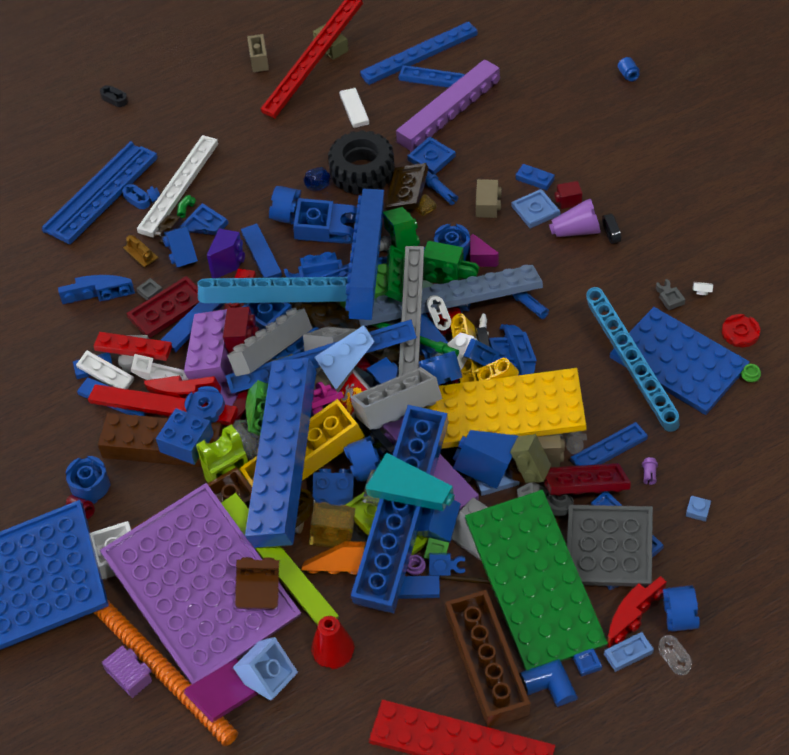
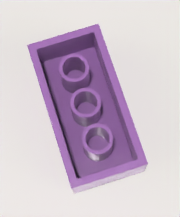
[184,309,231,383]

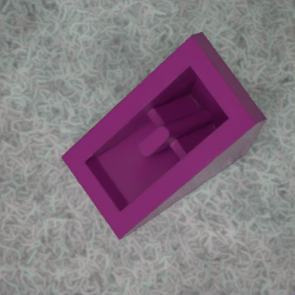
[470,234,499,267]

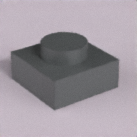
[137,278,163,300]

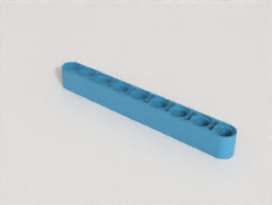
[197,277,348,303]
[586,287,680,432]

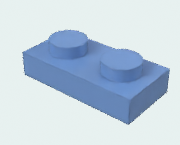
[604,632,654,672]

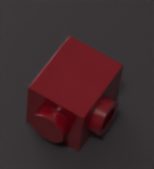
[554,181,582,209]

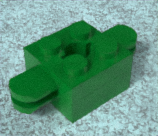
[423,241,479,284]

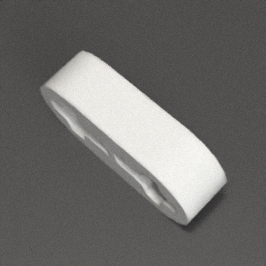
[426,295,451,330]

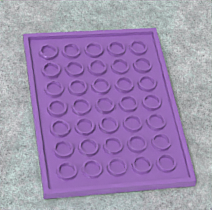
[100,483,301,684]

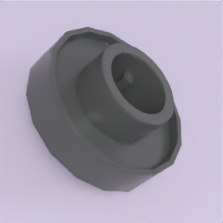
[545,492,574,516]

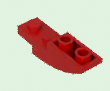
[144,375,221,398]
[607,576,666,648]

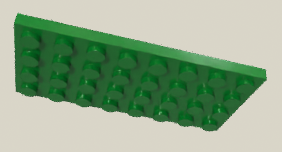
[464,489,608,671]

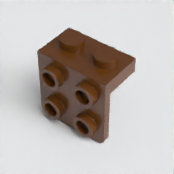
[235,557,279,609]

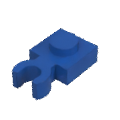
[429,553,465,575]

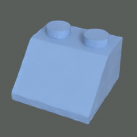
[233,637,298,700]

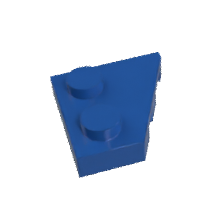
[180,203,229,235]

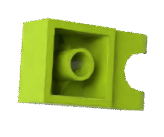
[196,424,248,483]

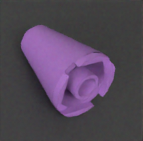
[549,199,600,237]

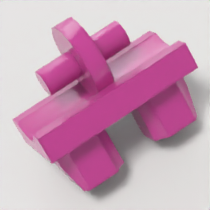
[311,382,344,416]

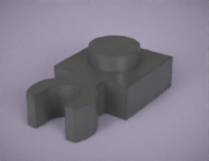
[656,279,685,311]

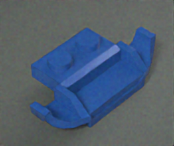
[284,252,349,278]
[488,324,537,375]

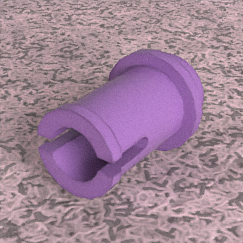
[642,457,658,485]

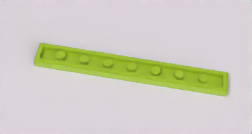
[221,493,339,626]

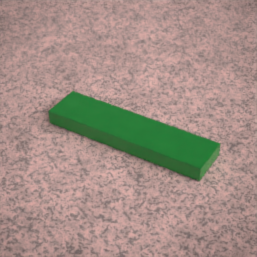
[385,246,405,302]

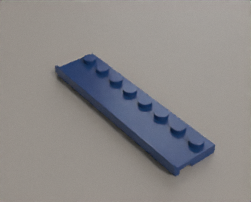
[41,141,158,245]

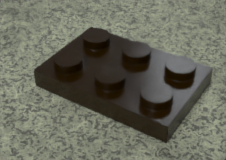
[385,163,429,211]

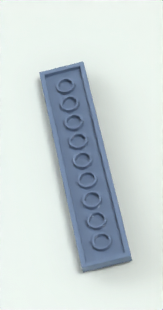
[359,265,543,326]

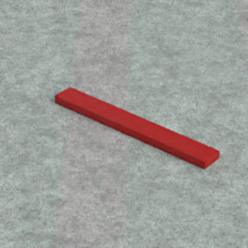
[88,384,238,426]

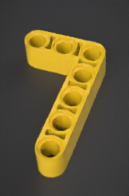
[451,314,519,383]

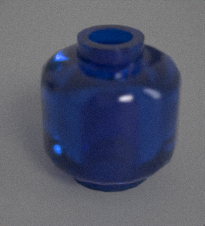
[304,167,330,191]

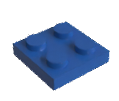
[407,137,456,174]

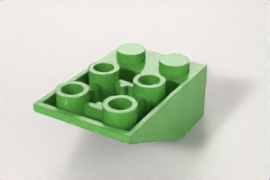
[245,380,268,436]

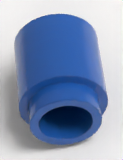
[618,57,640,81]

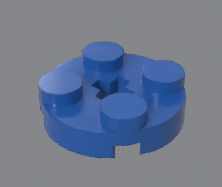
[185,386,225,423]

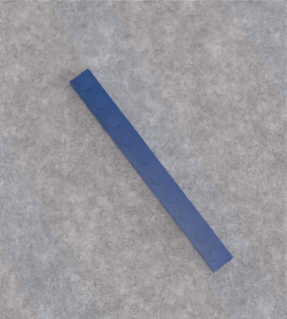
[226,319,417,394]

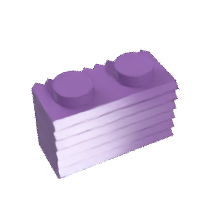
[102,646,152,698]

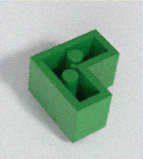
[382,207,420,251]

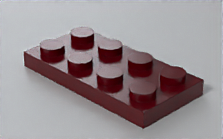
[126,276,200,339]
[543,463,631,496]

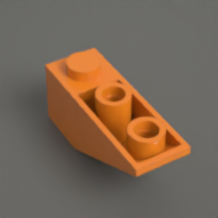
[302,541,366,574]

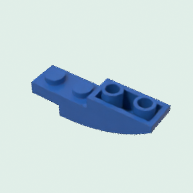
[58,275,135,304]

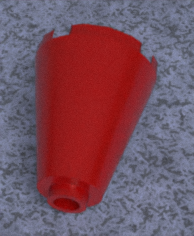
[311,616,354,669]

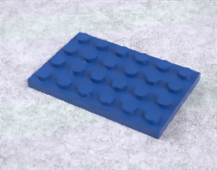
[610,307,750,415]

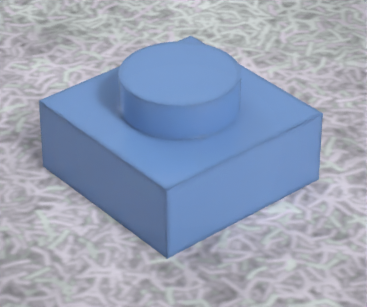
[686,496,711,522]

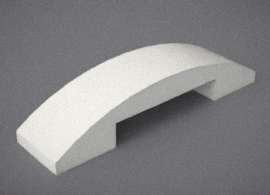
[131,354,188,381]

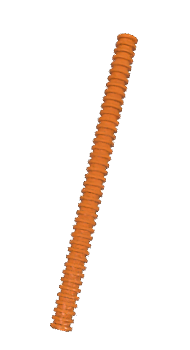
[94,599,238,746]

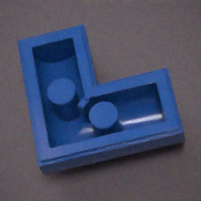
[519,659,578,707]

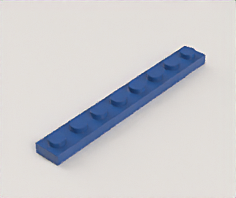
[360,22,477,85]

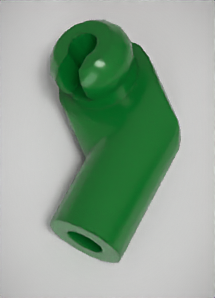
[177,195,196,218]

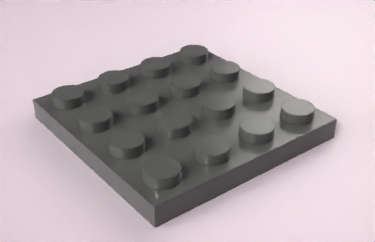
[567,505,653,587]

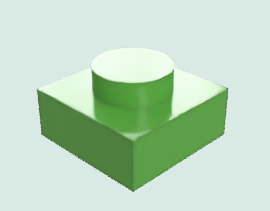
[424,538,449,559]

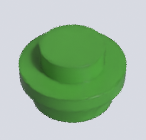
[741,364,761,382]

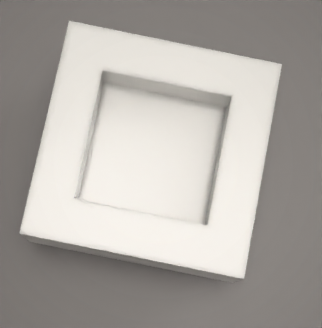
[693,282,713,295]

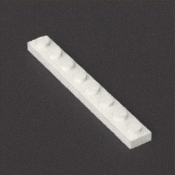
[137,135,218,238]

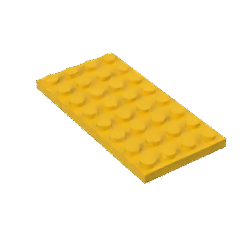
[422,368,587,449]

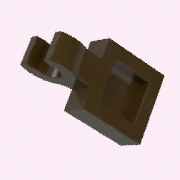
[155,215,183,244]

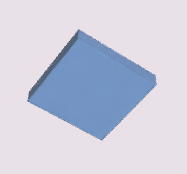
[511,189,560,228]

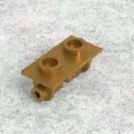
[123,235,158,268]

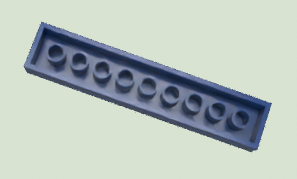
[346,189,384,320]
[245,358,317,548]
[351,405,449,613]

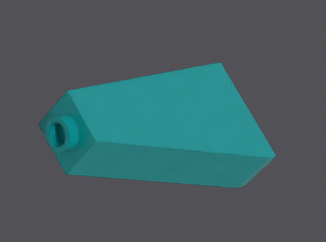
[365,453,455,511]

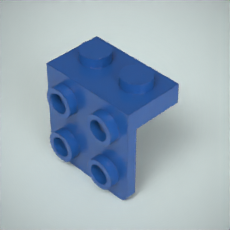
[313,469,356,514]

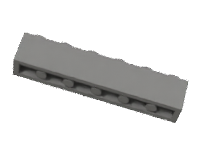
[227,308,313,376]

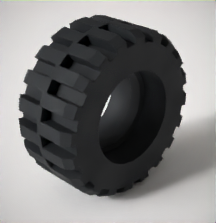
[328,130,395,195]

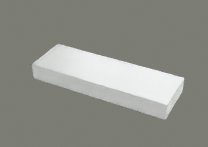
[340,88,369,128]
[76,350,135,389]

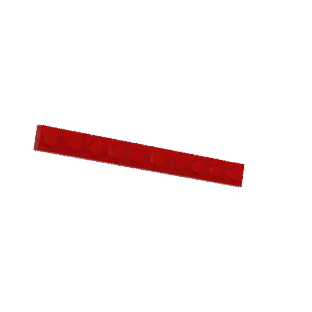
[261,0,363,118]

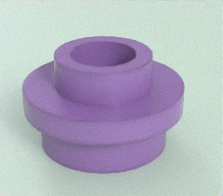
[407,555,426,575]

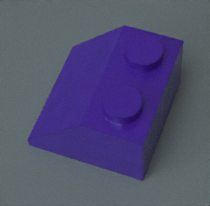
[207,228,245,278]

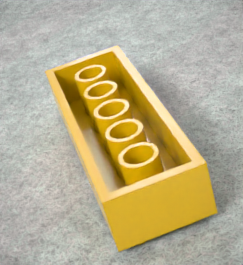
[239,399,365,486]

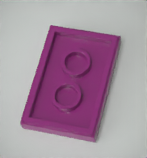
[184,659,259,723]

